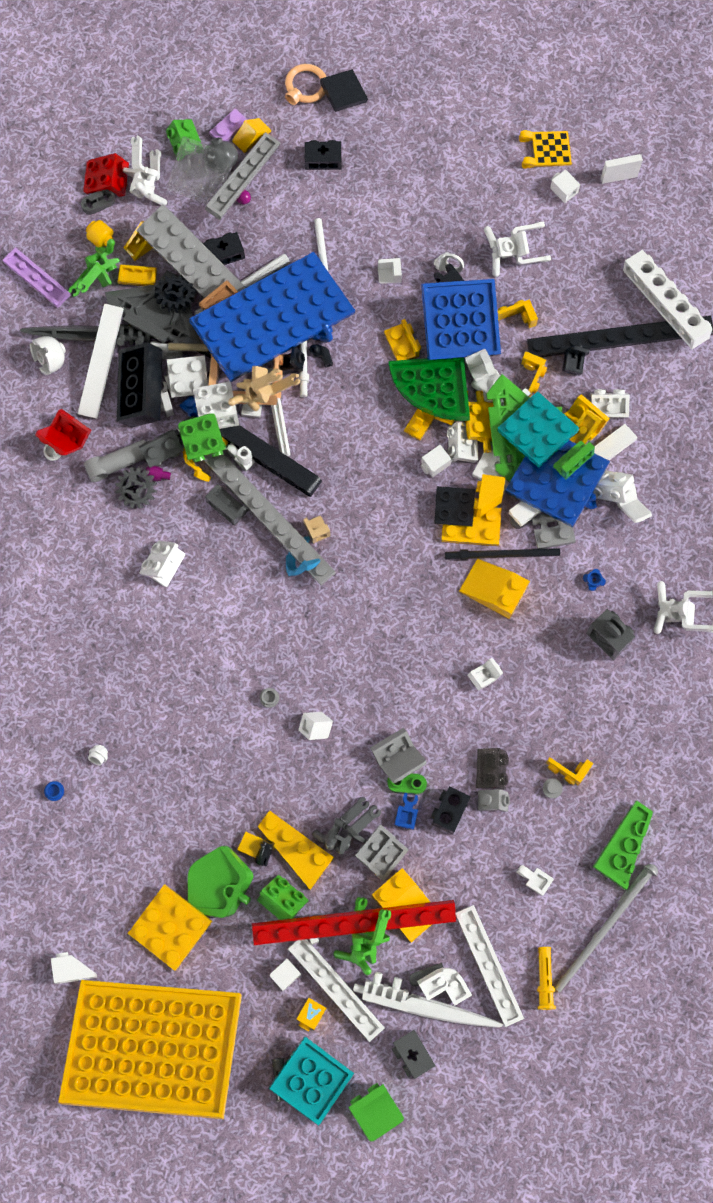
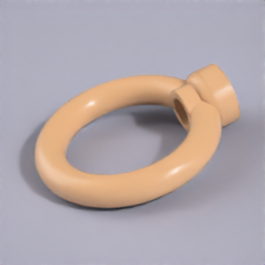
[285,64,327,105]

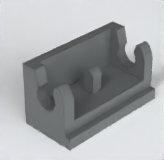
[205,484,249,526]

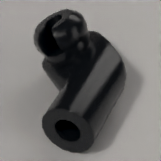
[309,344,333,367]

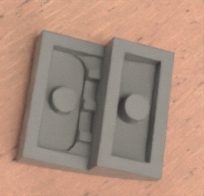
[355,824,409,881]

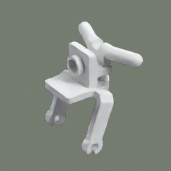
[123,136,167,205]
[484,222,551,277]
[654,581,713,634]

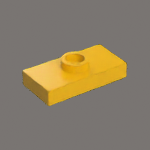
[117,264,157,286]

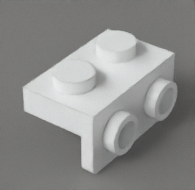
[593,470,634,503]

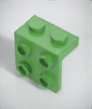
[178,413,227,463]
[348,1083,404,1141]

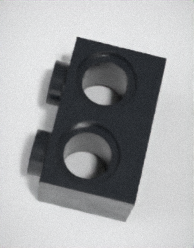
[430,786,471,835]

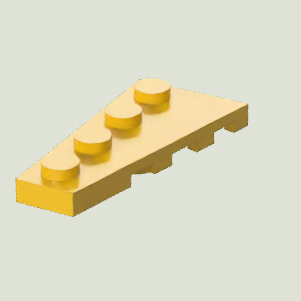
[258,810,334,890]

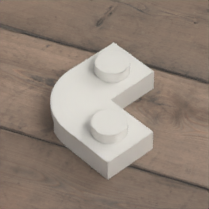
[417,968,472,1006]

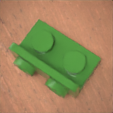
[553,441,595,480]

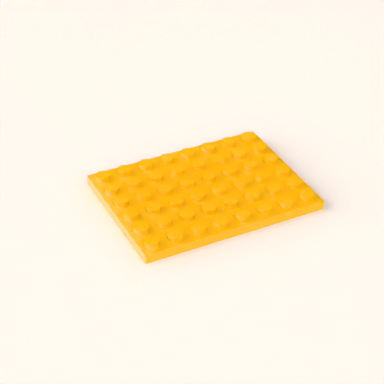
[58,980,242,1120]

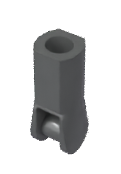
[409,962,444,987]

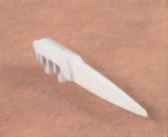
[353,972,503,1027]

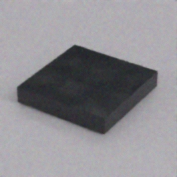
[320,69,368,112]

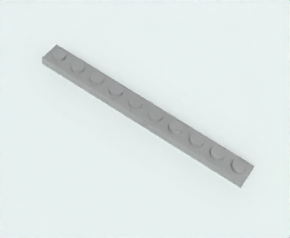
[202,454,336,586]

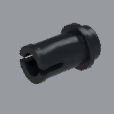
[255,839,275,866]

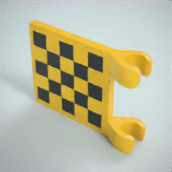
[519,130,572,169]

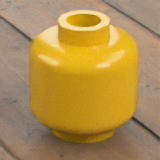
[86,220,114,248]

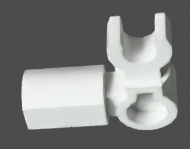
[227,443,255,471]

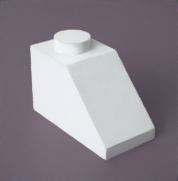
[51,952,97,984]

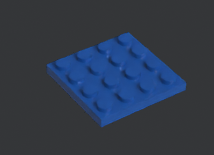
[421,279,501,360]
[505,440,610,528]

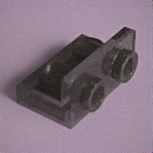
[476,748,509,790]

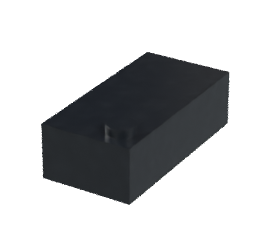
[116,342,162,428]

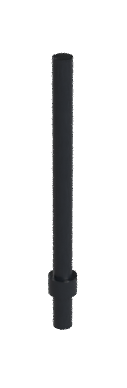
[445,548,560,561]

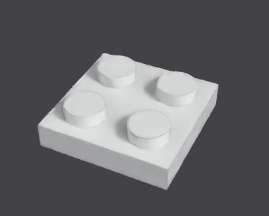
[167,355,208,398]

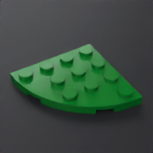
[388,357,470,421]

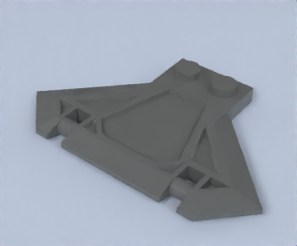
[105,270,201,344]

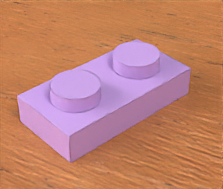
[209,109,248,141]

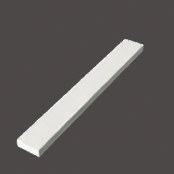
[509,424,637,527]

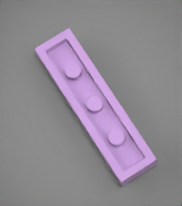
[3,247,70,308]

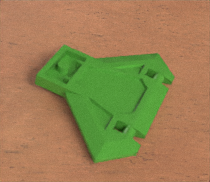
[486,374,562,483]

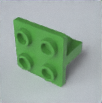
[257,875,309,920]

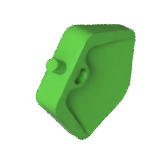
[187,845,254,918]

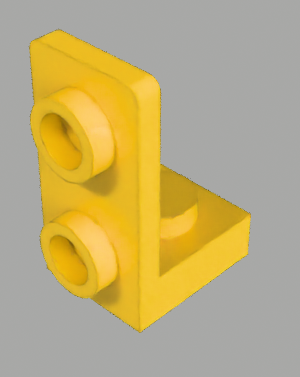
[497,299,538,328]
[521,351,547,398]
[546,757,594,786]

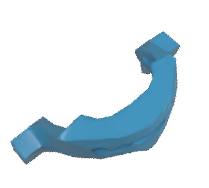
[286,536,320,576]

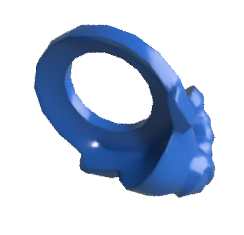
[312,323,333,343]

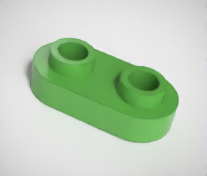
[387,773,427,795]

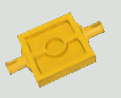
[465,390,493,453]

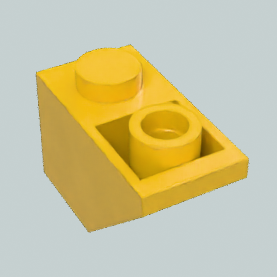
[473,474,505,517]

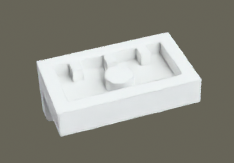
[590,389,630,417]
[447,421,478,463]

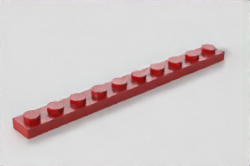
[252,900,456,945]

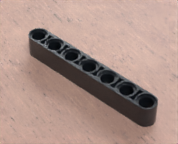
[220,425,322,497]

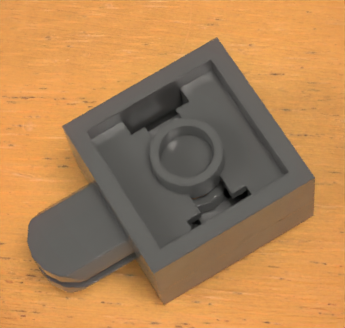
[586,609,635,661]

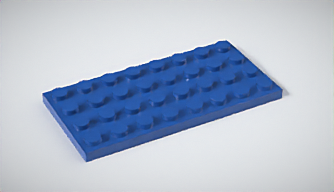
[189,252,355,382]

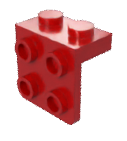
[83,153,129,197]
[35,409,92,456]

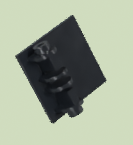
[434,486,475,527]

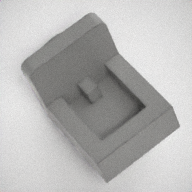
[478,789,510,812]

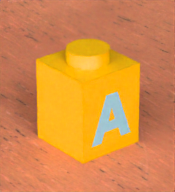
[296,998,327,1032]

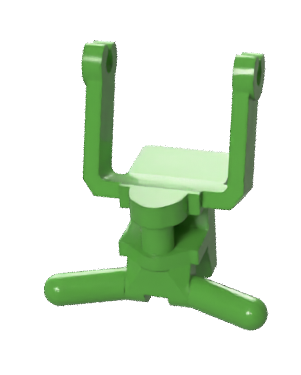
[68,239,120,297]
[333,897,391,975]

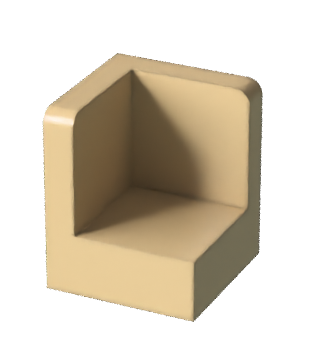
[303,516,330,544]

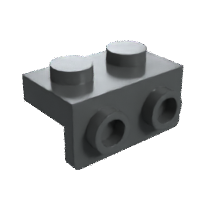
[139,429,184,468]

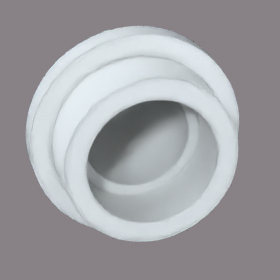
[88,745,108,766]

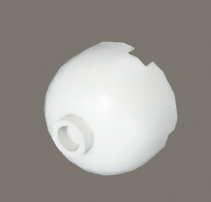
[30,336,66,375]

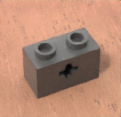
[392,1030,436,1079]

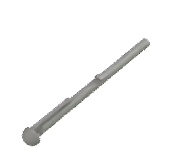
[554,864,658,993]

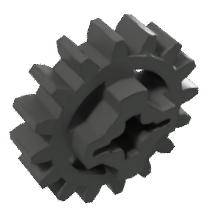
[115,467,157,508]

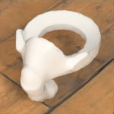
[434,252,464,273]

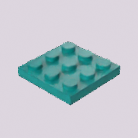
[497,391,579,468]
[268,1036,354,1126]

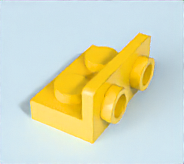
[384,319,421,361]
[564,394,610,441]

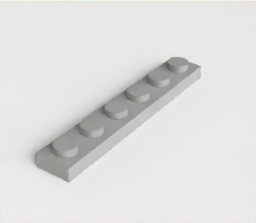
[205,132,280,220]

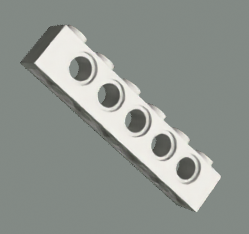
[623,250,712,349]

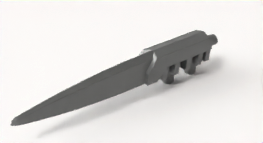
[19,324,155,346]

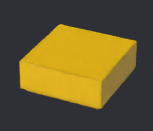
[237,832,263,859]

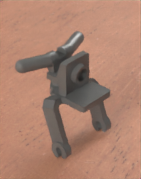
[312,797,381,855]

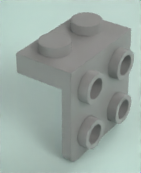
[370,728,426,783]

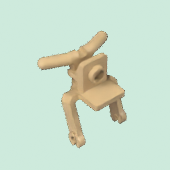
[228,366,300,411]

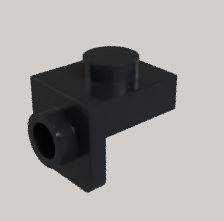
[562,344,590,376]
[280,346,305,375]

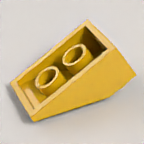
[459,559,530,619]
[371,868,431,943]

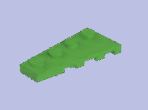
[593,801,653,890]

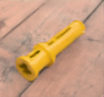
[537,947,556,1010]

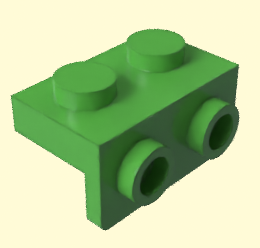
[166,119,204,161]

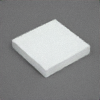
[601,154,643,184]

